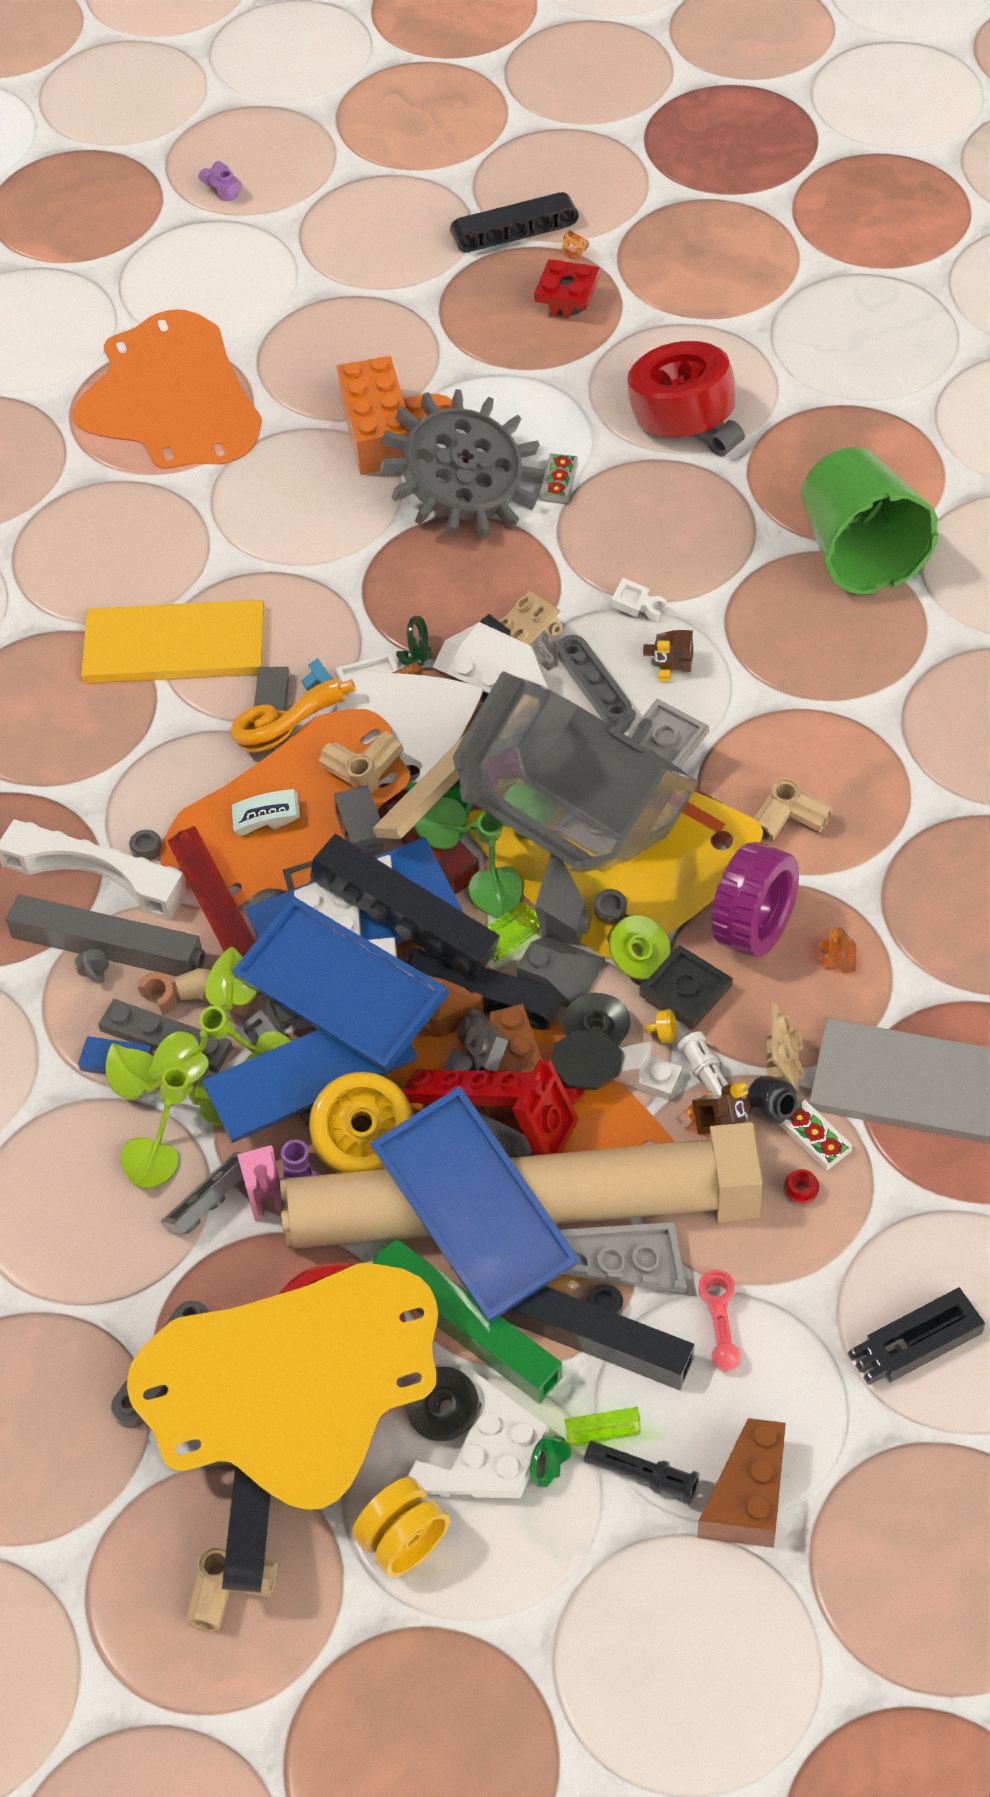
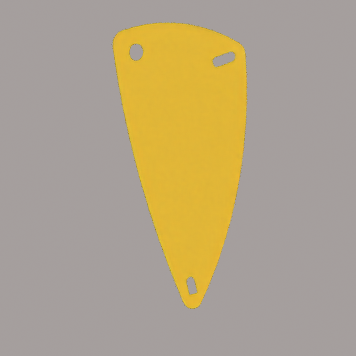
[459,722,763,958]

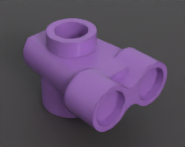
[198,161,242,201]
[279,1140,320,1190]

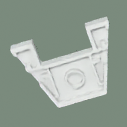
[408,1364,550,1498]

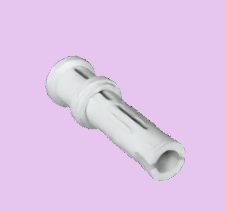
[677,1031,748,1123]

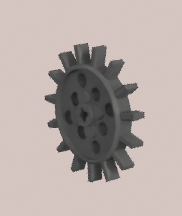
[380,389,545,539]

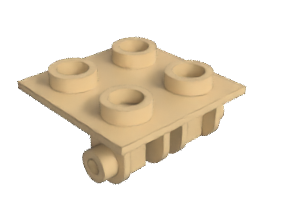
[499,591,563,645]
[767,1002,803,1094]

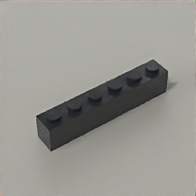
[310,833,500,980]

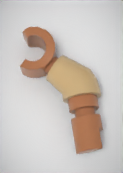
[138,968,251,1017]

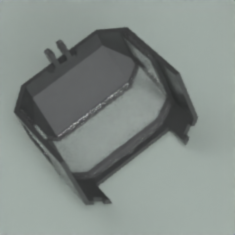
[453,671,699,873]

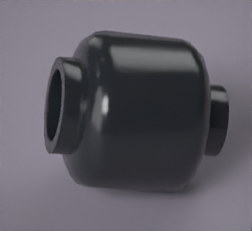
[746,1075,797,1124]

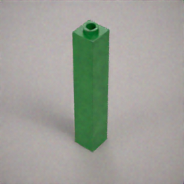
[372,1238,563,1404]

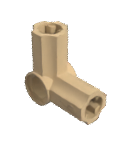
[318,731,404,793]
[754,778,833,842]
[186,1546,277,1632]

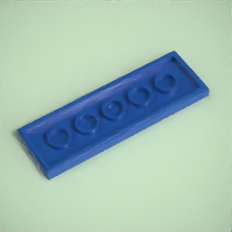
[202,1030,418,1143]

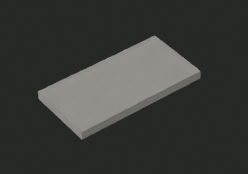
[809,1018,990,1144]

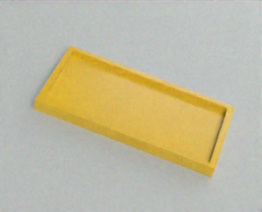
[81,600,264,684]

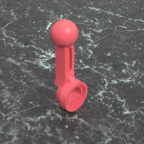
[698,1270,741,1372]

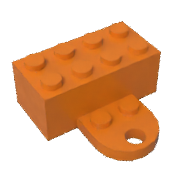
[336,356,452,475]

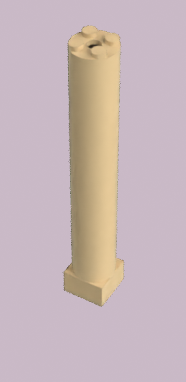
[280,1122,763,1249]

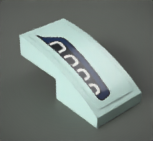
[232,789,300,836]

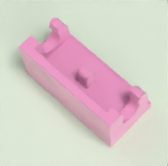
[237,1145,282,1221]

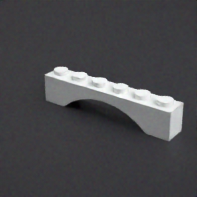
[0,819,187,920]

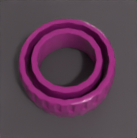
[711,842,799,957]

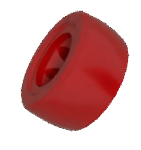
[627,341,736,438]

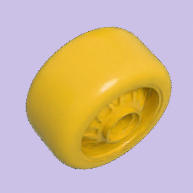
[309,1072,413,1173]

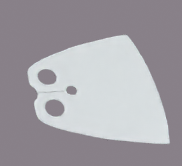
[337,673,483,790]

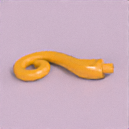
[230,677,356,745]

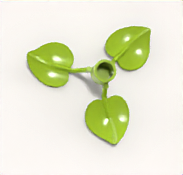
[146,947,291,1084]
[105,1043,223,1189]

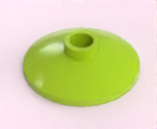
[609,915,671,980]

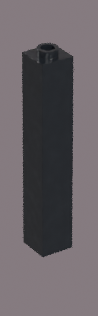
[501,1286,695,1390]

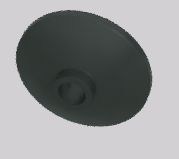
[563,993,630,1045]
[406,1367,479,1442]

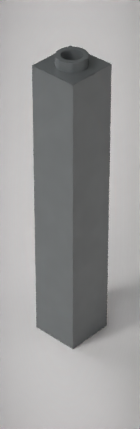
[6,894,205,976]

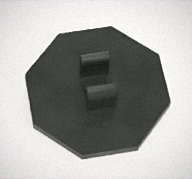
[552,1029,622,1090]

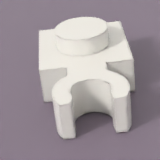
[610,578,667,622]

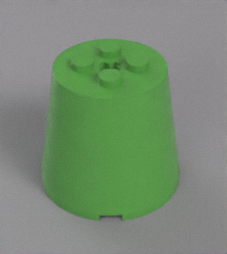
[801,447,939,594]

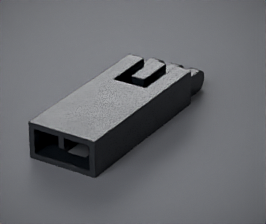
[847,1287,985,1385]

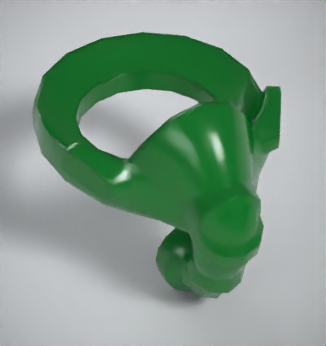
[530,1435,572,1488]

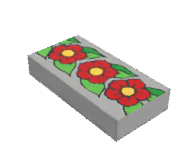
[540,453,578,504]

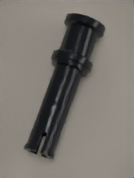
[584,1440,700,1505]

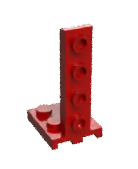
[403,1060,579,1155]

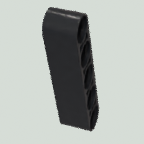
[450,192,579,253]
[407,949,562,1030]
[222,1466,271,1593]

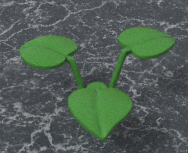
[413,787,553,920]

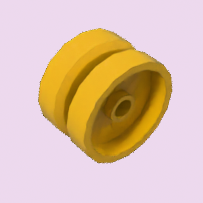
[352,1476,450,1578]

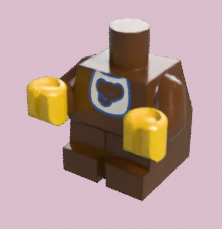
[643,630,694,682]
[692,1082,755,1134]

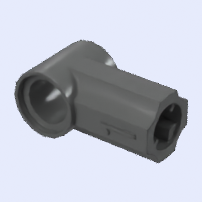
[696,420,745,457]

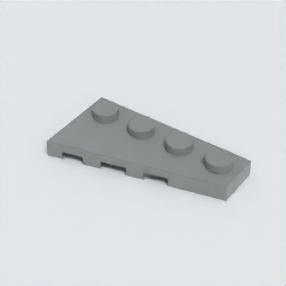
[560,1222,687,1294]

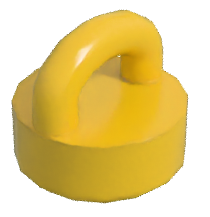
[644,1009,678,1044]

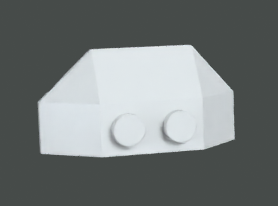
[432,622,549,694]

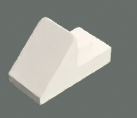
[613,1042,682,1101]

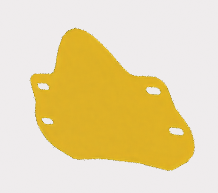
[127,1263,438,1510]

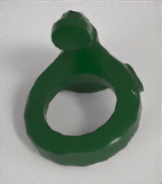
[396,616,432,669]

